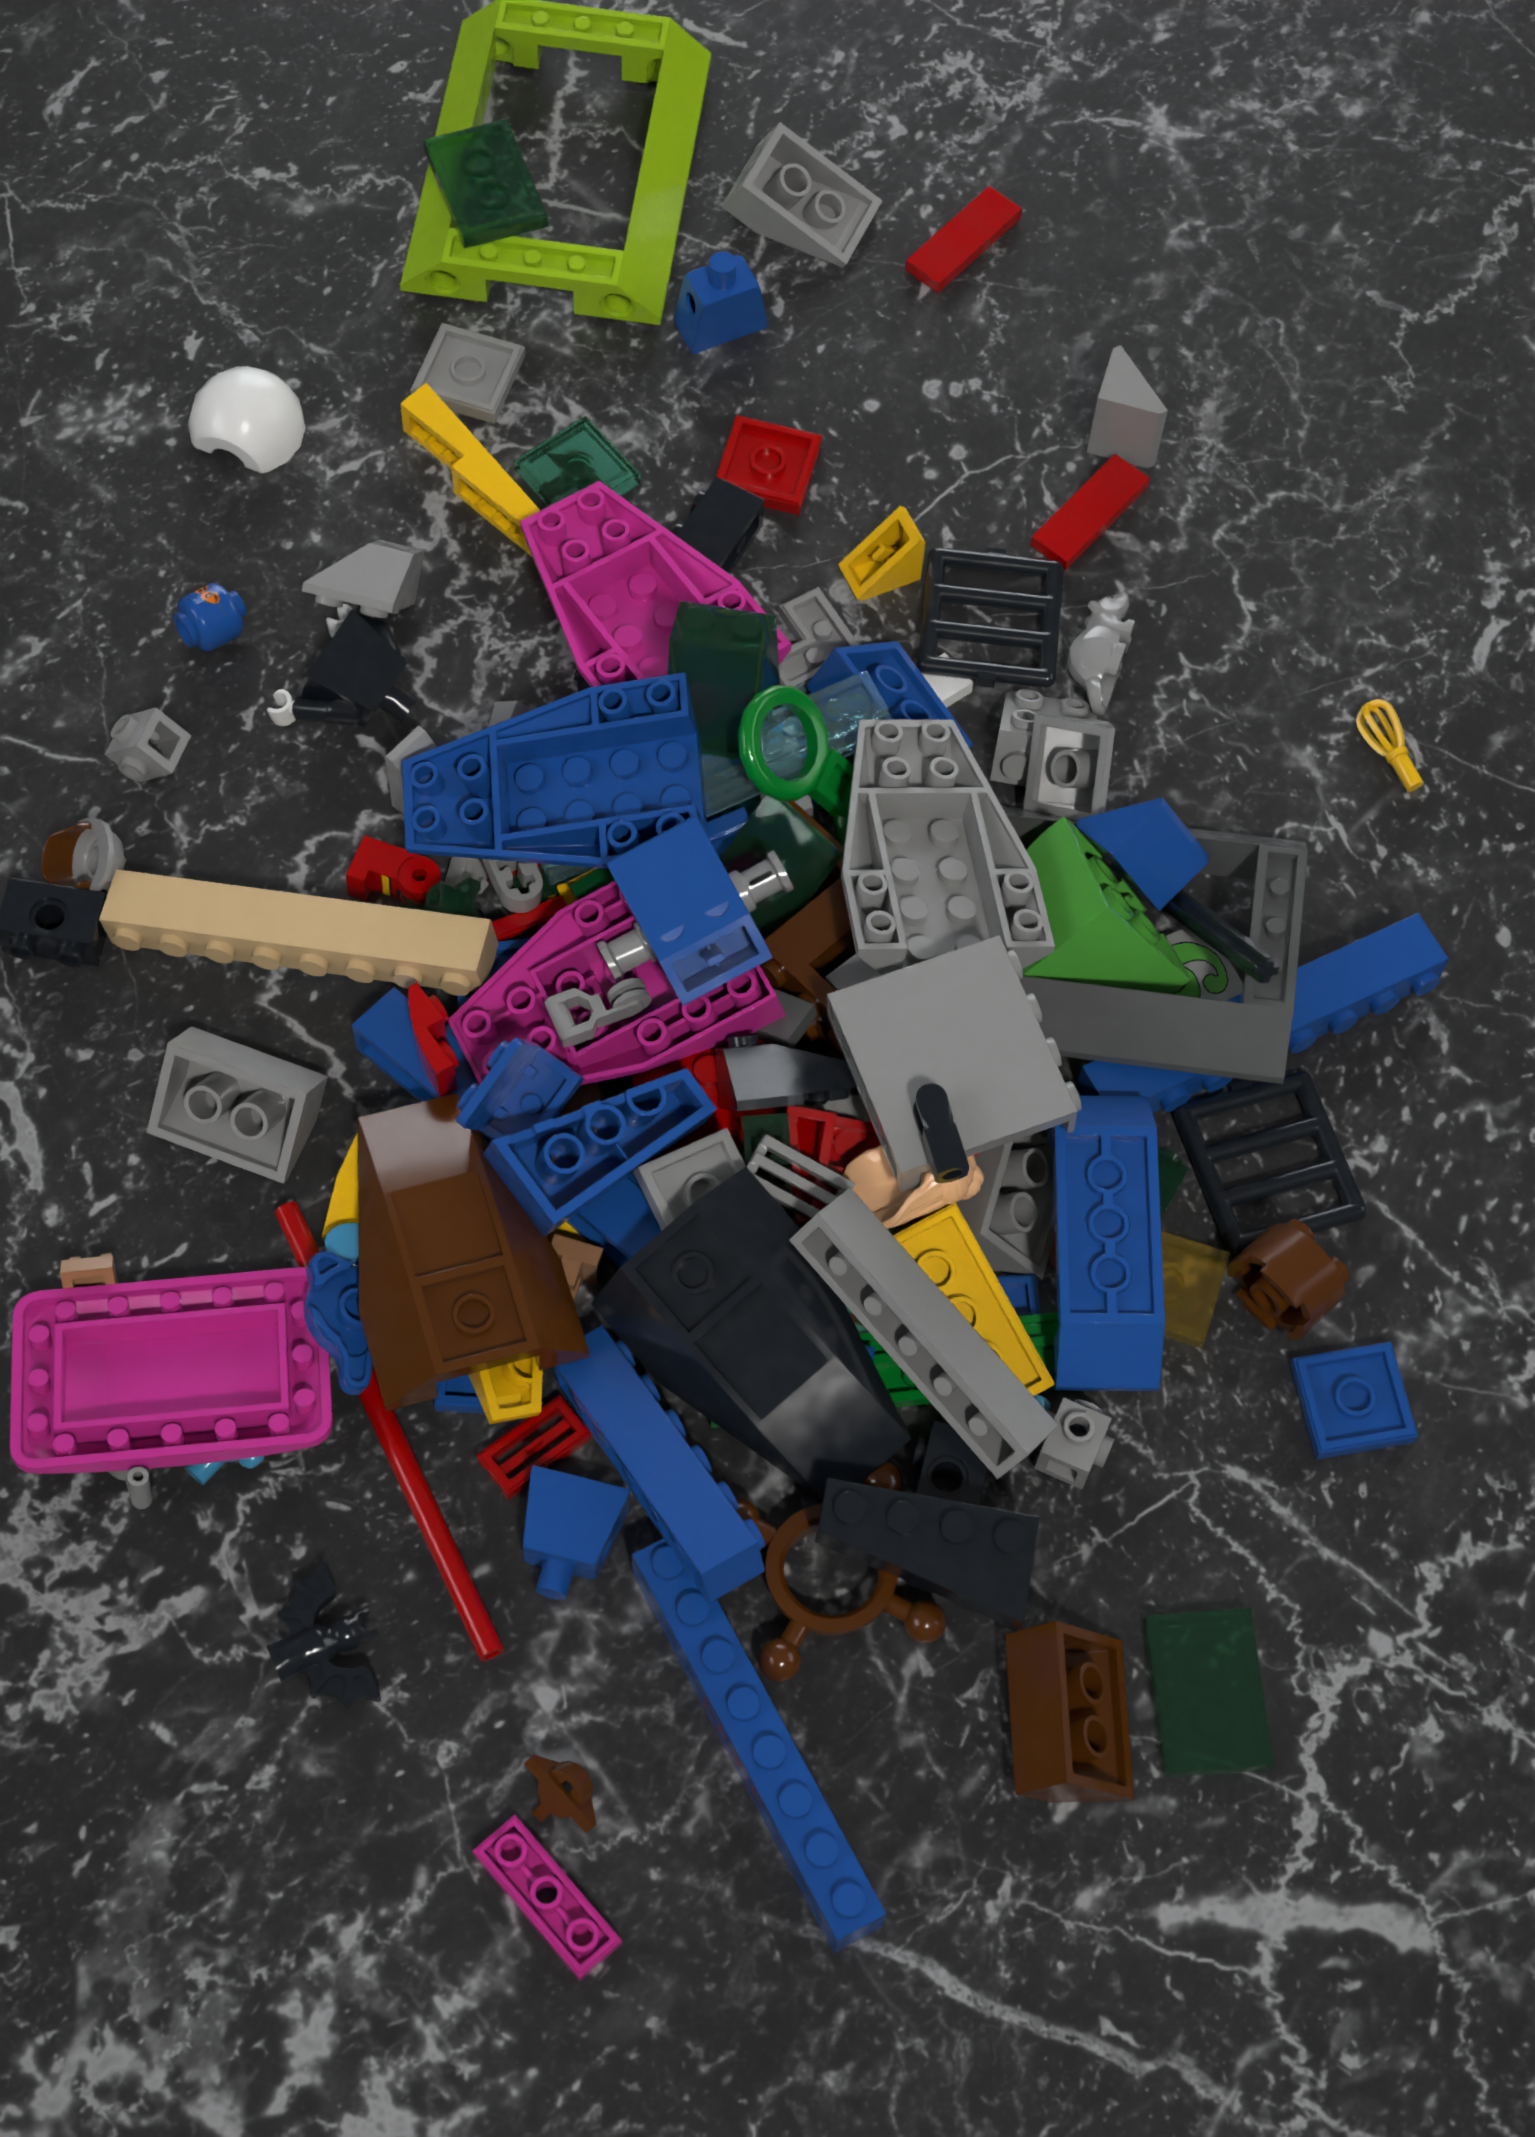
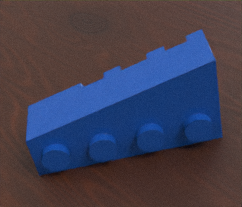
[483,1068,717,1237]

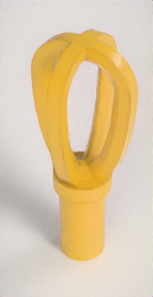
[1356,699,1424,792]

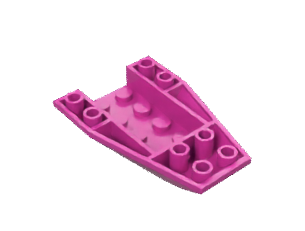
[520,481,791,729]

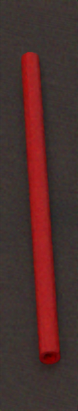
[274,1202,504,1662]

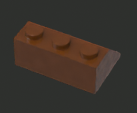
[1005,1621,1134,1803]

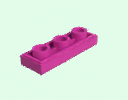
[473,1815,622,1981]

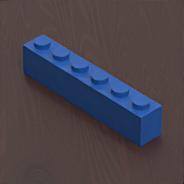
[552,1326,766,1603]

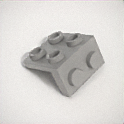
[990,689,1097,787]

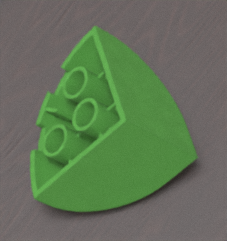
[1022,816,1191,994]

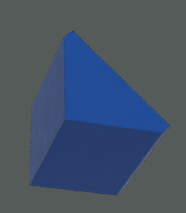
[1076,797,1209,911]

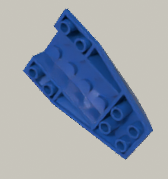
[402,672,708,868]

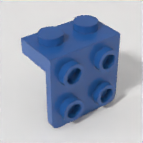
[456,1037,585,1140]

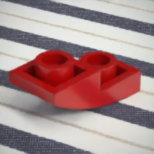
[408,982,459,1097]

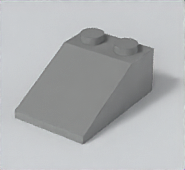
[721,122,883,268]

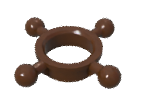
[735,1462,946,1682]

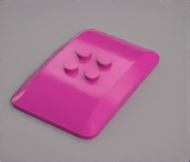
[10,1267,333,1474]

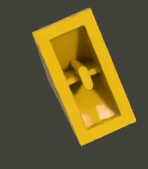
[838,506,926,601]

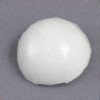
[188,366,306,473]

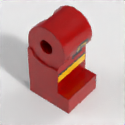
[346,835,442,911]

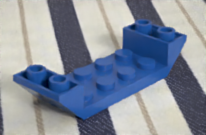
[1047,1096,1165,1391]

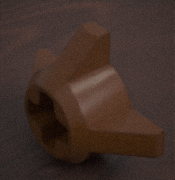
[524,1754,596,1834]

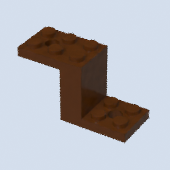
[760,801,856,1061]

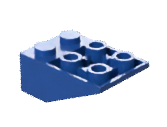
[606,815,773,1006]

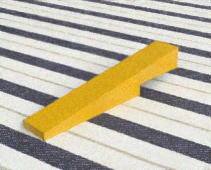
[400,383,541,558]

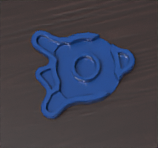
[304,1252,372,1395]

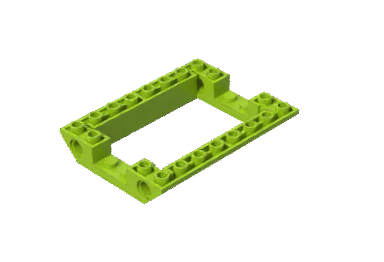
[400,0,711,325]

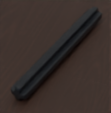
[1162,889,1279,984]

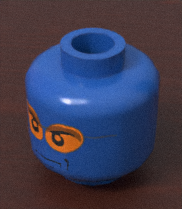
[173,583,247,652]

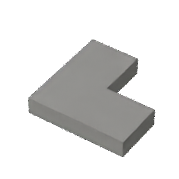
[779,587,859,693]

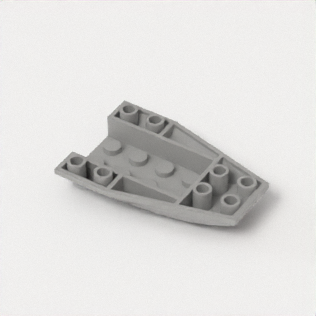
[841,720,1055,975]

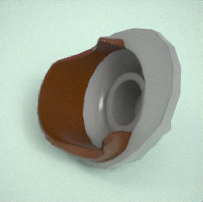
[41,818,127,894]

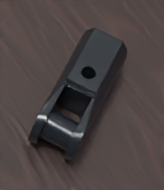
[913,1083,970,1183]

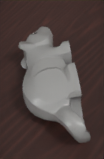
[1068,592,1135,716]

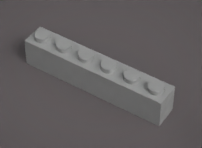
[789,1187,1058,1479]

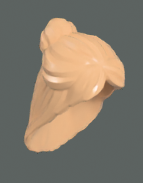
[843,1145,984,1229]

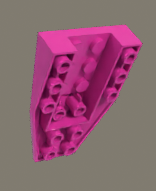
[448,881,786,1085]

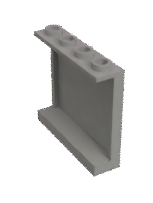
[827,935,1082,1192]

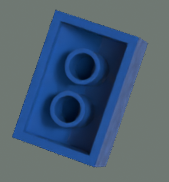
[807,641,973,753]

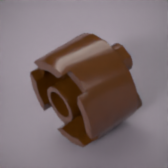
[1227,1218,1350,1341]

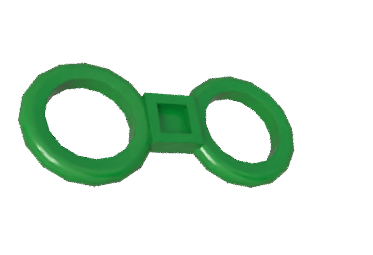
[738,685,853,847]

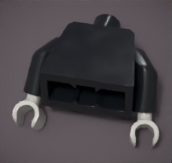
[267,604,417,726]

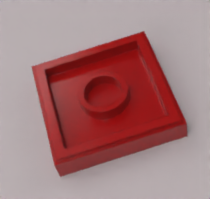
[716,415,823,516]

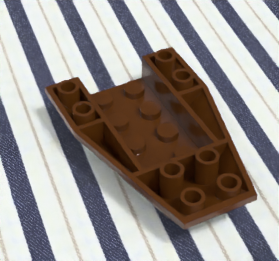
[358,1093,590,1411]

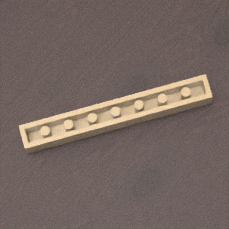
[99,869,499,996]

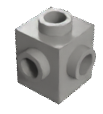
[105,707,192,782]
[1034,1397,1115,1489]

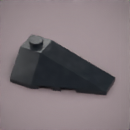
[714,1035,861,1111]

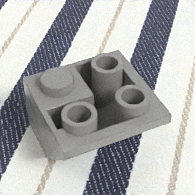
[302,540,425,618]

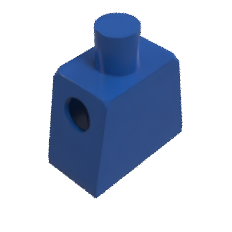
[674,251,768,355]
[523,1465,630,1600]

